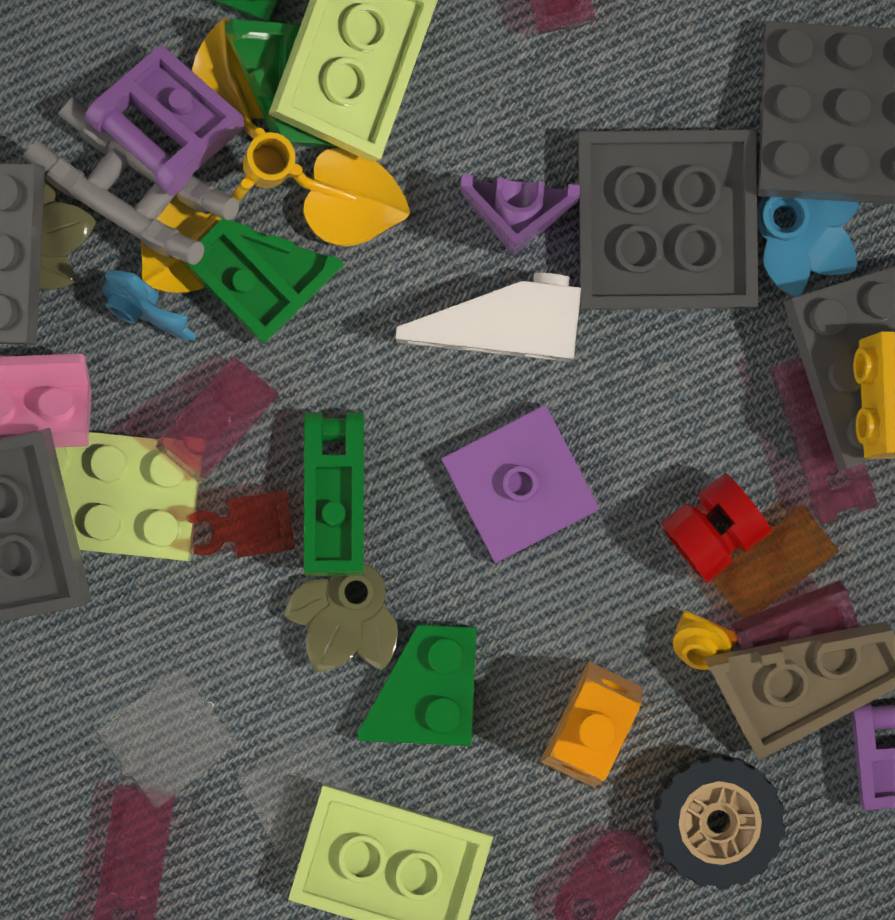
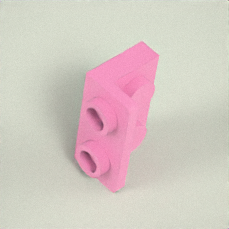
[0,353,92,448]

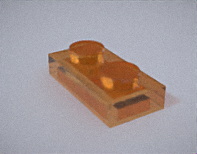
[711,504,839,623]

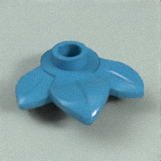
[757,197,860,297]
[101,270,197,341]

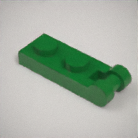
[304,412,364,576]

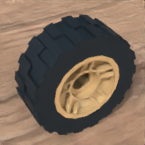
[651,754,786,889]

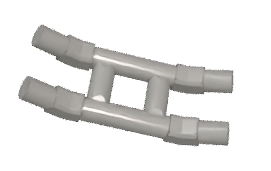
[22,96,239,265]

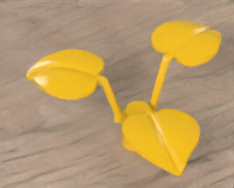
[141,19,410,293]

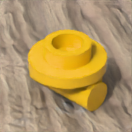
[673,610,739,670]

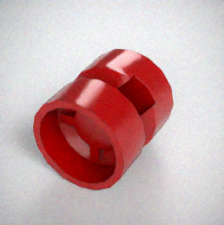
[660,473,773,583]

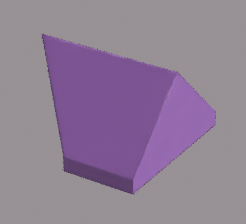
[460,174,580,256]

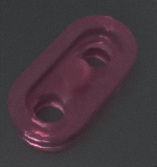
[554,829,650,920]

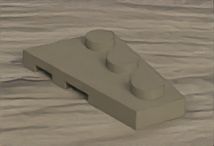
[703,621,895,761]

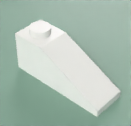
[396,273,581,362]

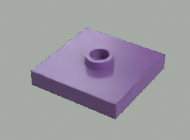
[441,405,600,563]

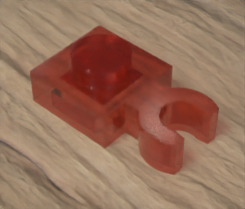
[186,490,295,558]

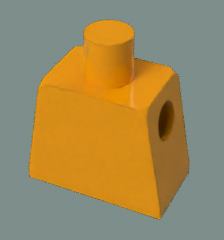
[540,661,642,788]

